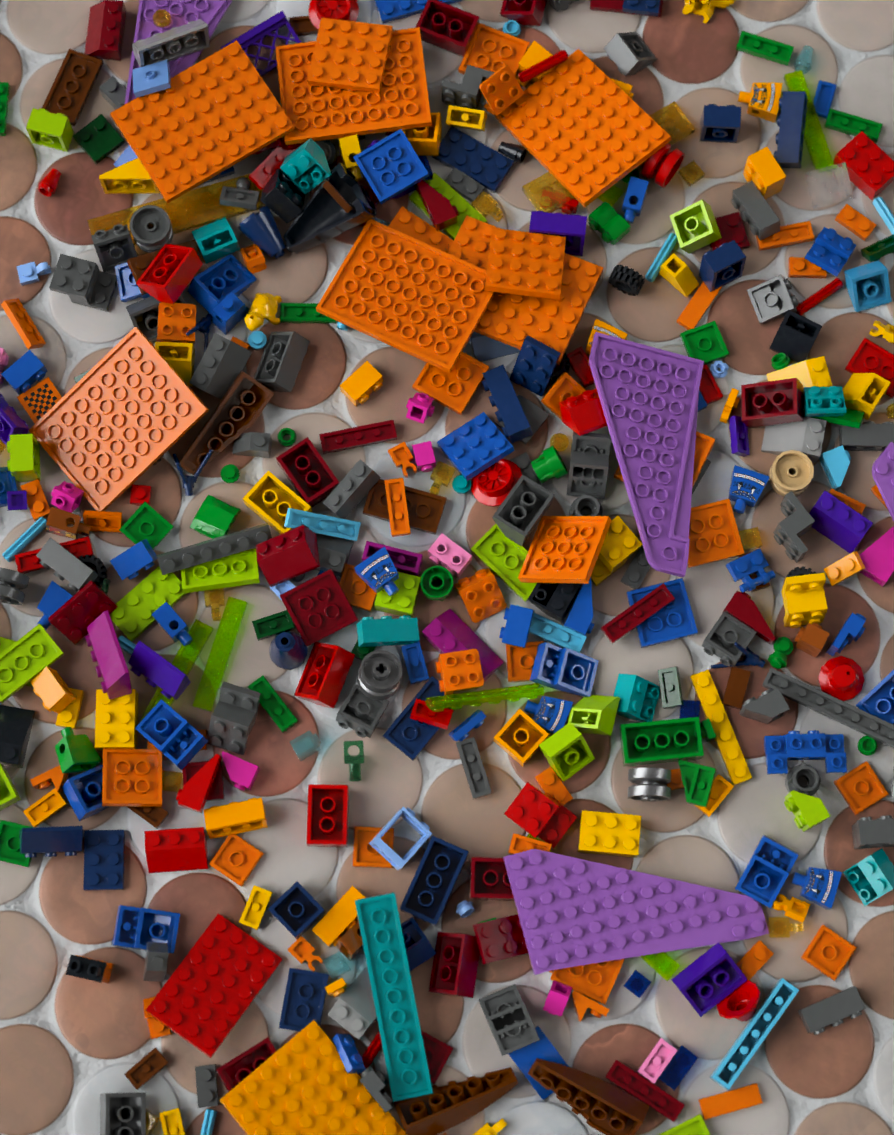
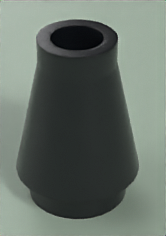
[498,141,527,163]

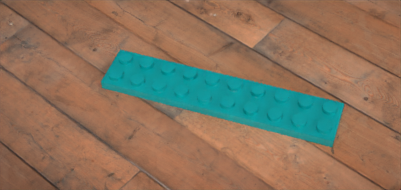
[355,892,433,1102]

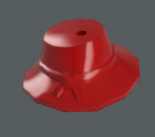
[818,656,865,701]
[716,980,761,1021]

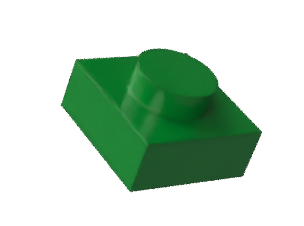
[700,719,716,742]

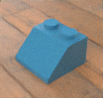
[844,260,892,312]

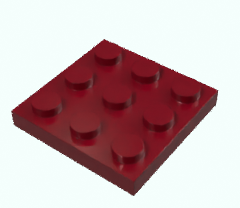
[280,568,358,646]

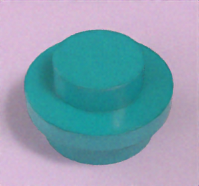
[452,475,471,494]

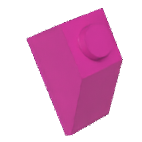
[221,751,260,791]

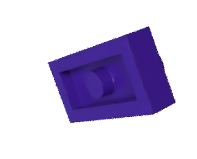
[729,416,750,457]

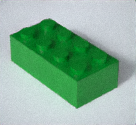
[619,717,704,767]

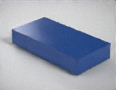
[809,80,837,119]

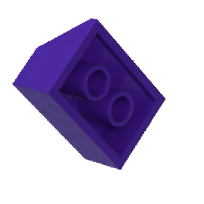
[529,211,587,256]
[0,393,29,446]
[809,490,873,554]
[128,640,191,700]
[671,943,748,1017]

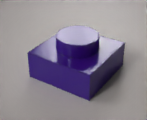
[7,490,27,511]

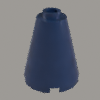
[238,206,286,259]
[269,632,308,670]

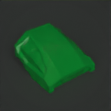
[190,495,241,539]

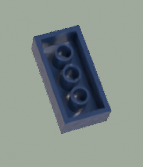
[400,835,469,927]

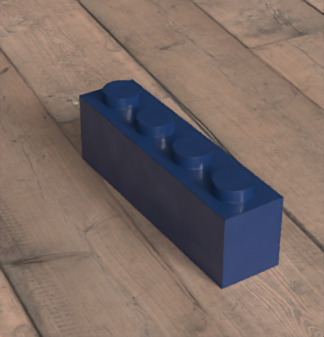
[774,91,808,168]
[482,365,533,443]

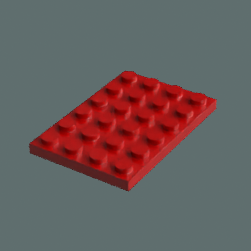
[146,913,283,1058]

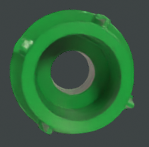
[531,445,569,483]
[420,566,453,601]

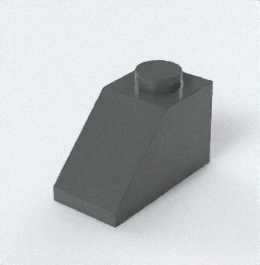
[232,432,272,458]
[143,942,169,982]

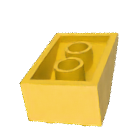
[99,158,160,194]
[766,356,832,391]

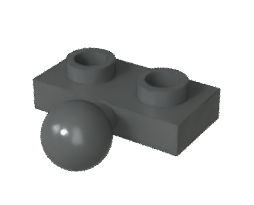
[219,177,260,210]

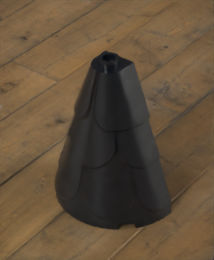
[283,162,377,254]

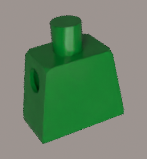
[55,727,102,773]

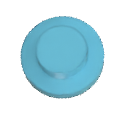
[503,20,521,37]
[248,331,267,350]

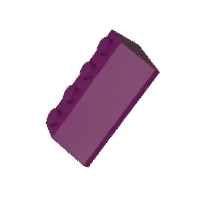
[422,609,504,690]
[85,610,132,700]

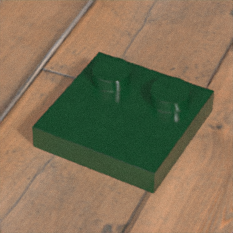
[73,114,125,164]

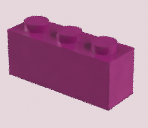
[362,541,423,577]

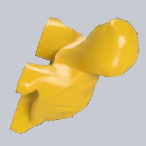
[682,0,735,23]
[244,293,282,331]

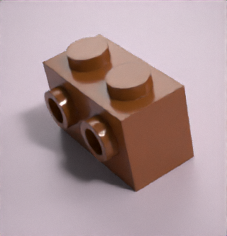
[794,623,830,658]

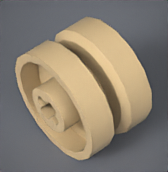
[769,450,814,497]

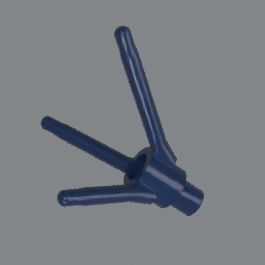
[186,313,212,353]
[172,449,213,496]
[710,642,765,669]

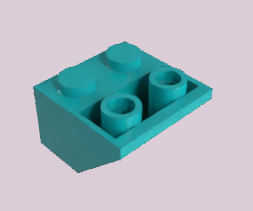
[280,138,331,194]
[191,217,240,264]
[803,386,846,417]
[613,674,660,722]
[843,848,894,906]

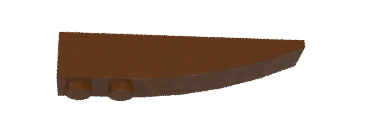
[179,371,275,475]
[528,1058,649,1135]
[393,1067,518,1135]

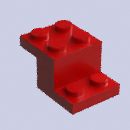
[504,782,578,848]

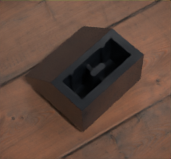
[260,168,305,224]
[769,310,822,363]
[528,583,581,623]

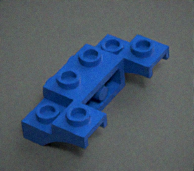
[764,730,847,775]

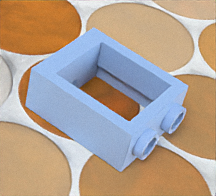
[369,807,432,870]

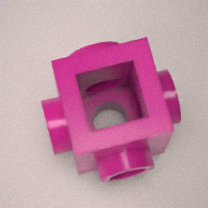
[406,392,435,424]
[51,481,84,513]

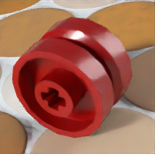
[641,143,685,188]

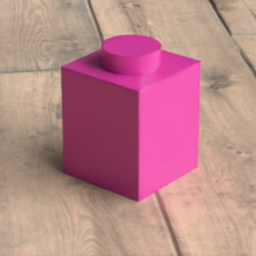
[412,441,436,472]
[543,980,572,1017]

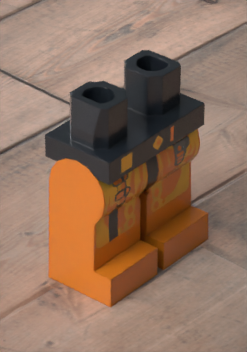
[66,955,114,984]

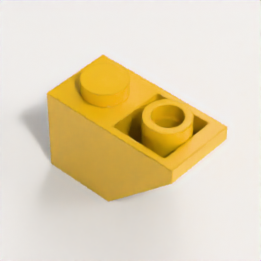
[659,253,699,298]

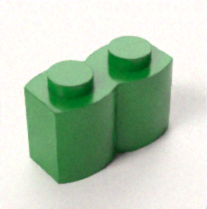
[588,201,630,245]

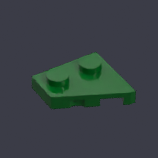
[678,759,716,808]

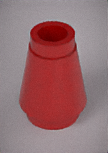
[38,168,61,197]

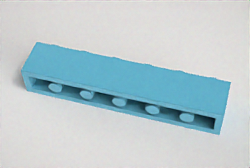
[710,978,799,1090]

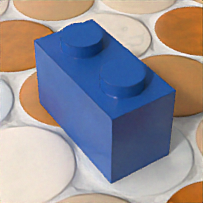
[1,350,48,395]
[110,539,157,580]
[499,605,534,648]

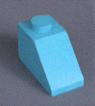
[819,445,851,491]

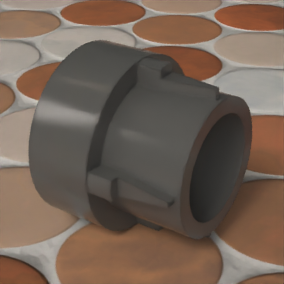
[570,494,603,516]
[785,763,821,796]

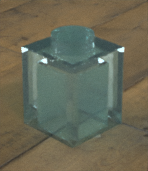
[290,730,321,761]
[323,951,351,980]

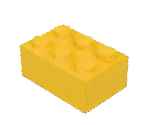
[243,471,312,534]
[95,689,139,751]
[578,810,641,858]

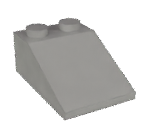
[761,417,827,463]
[327,967,377,1040]

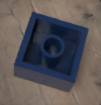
[700,104,741,143]
[699,240,746,292]
[268,881,326,939]

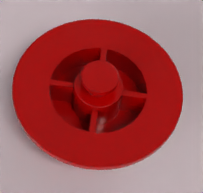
[308,0,359,30]
[471,459,522,507]

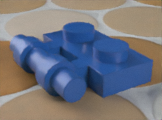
[726,549,775,592]

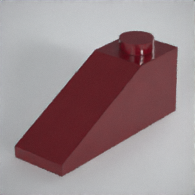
[414,180,459,231]
[723,591,775,645]

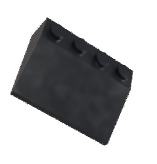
[0,705,35,768]

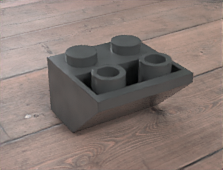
[739,688,790,724]

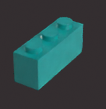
[356,615,420,647]

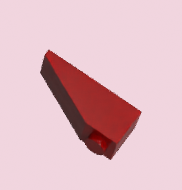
[176,754,222,813]

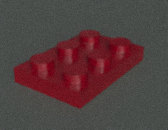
[48,580,118,645]
[473,914,529,965]

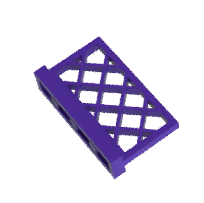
[220,11,301,77]

